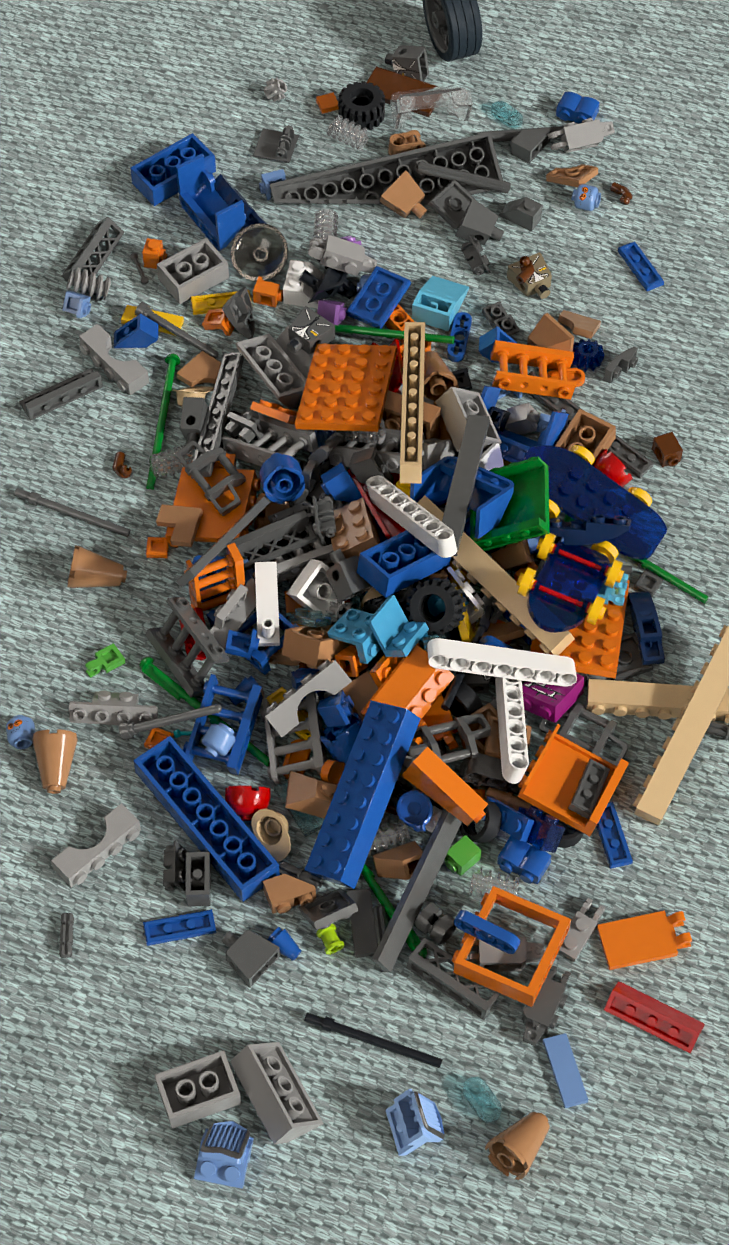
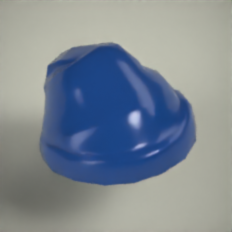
[396,790,433,832]

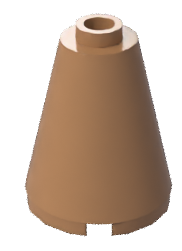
[424,351,458,403]
[67,545,127,588]
[33,729,78,794]
[485,1112,550,1180]

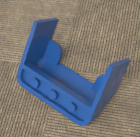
[176,154,246,251]
[481,385,569,463]
[410,456,514,539]

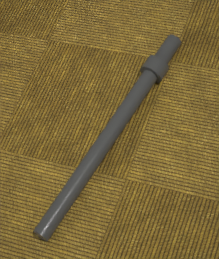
[14,488,131,537]

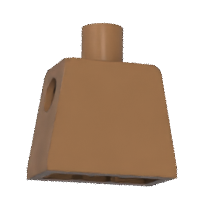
[380,170,427,219]

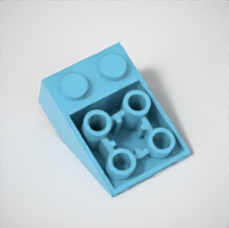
[412,276,469,332]

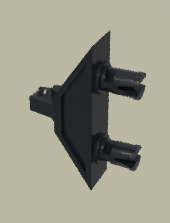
[298,256,357,303]

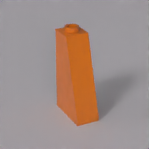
[402,747,488,826]

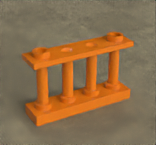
[491,340,576,400]
[184,542,245,611]

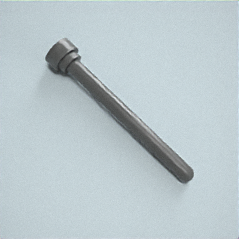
[135,301,219,358]
[119,704,222,740]

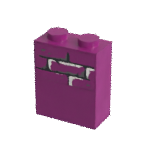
[522,673,584,723]

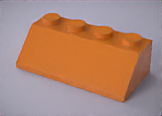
[360,645,455,719]

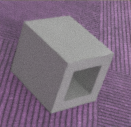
[506,403,539,435]

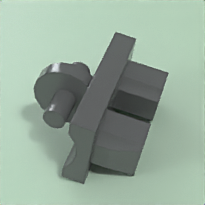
[224,409,264,443]

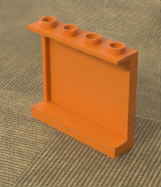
[165,467,261,548]
[517,724,629,837]

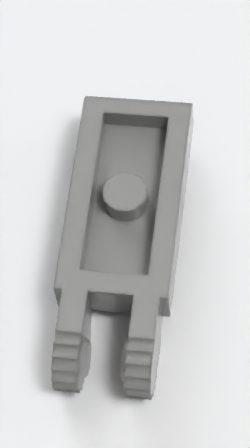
[558,898,606,962]

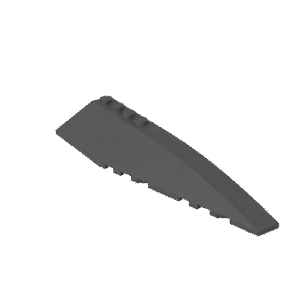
[269,132,503,205]

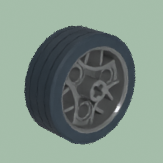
[422,0,482,62]

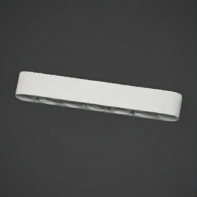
[366,475,457,558]
[427,638,577,687]
[495,677,529,784]

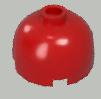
[592,449,633,490]
[225,786,271,821]

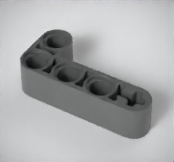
[459,753,530,795]

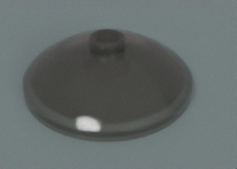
[231,223,289,282]

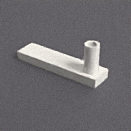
[255,562,280,647]

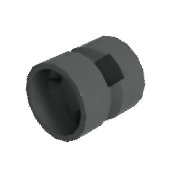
[414,902,457,946]

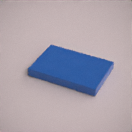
[346,266,411,329]

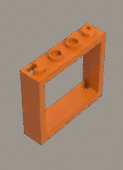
[452,886,571,1007]

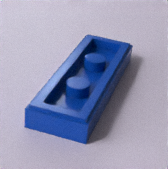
[618,241,664,291]
[596,801,633,869]
[143,909,216,946]

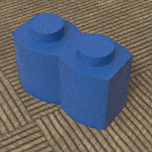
[556,91,600,124]
[497,836,551,884]

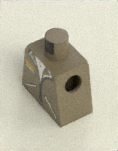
[507,252,552,299]

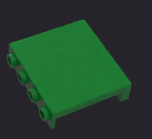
[469,457,550,551]

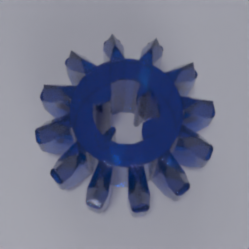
[572,338,605,372]

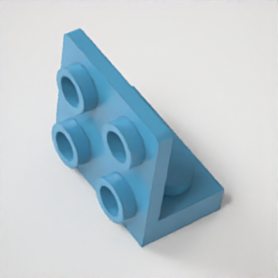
[368,595,429,657]

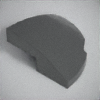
[222,287,255,339]

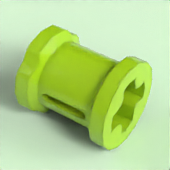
[316,924,345,955]

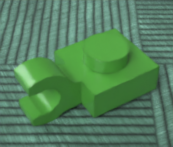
[85,643,125,678]

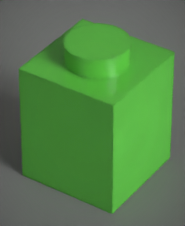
[445,835,481,876]

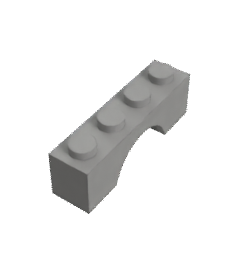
[79,324,149,396]
[263,659,352,737]
[51,803,141,888]

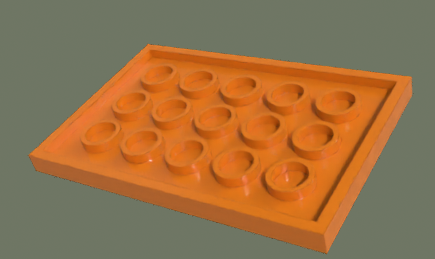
[295,343,397,432]
[530,580,630,679]

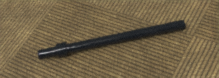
[441,606,494,711]
[304,1012,443,1068]

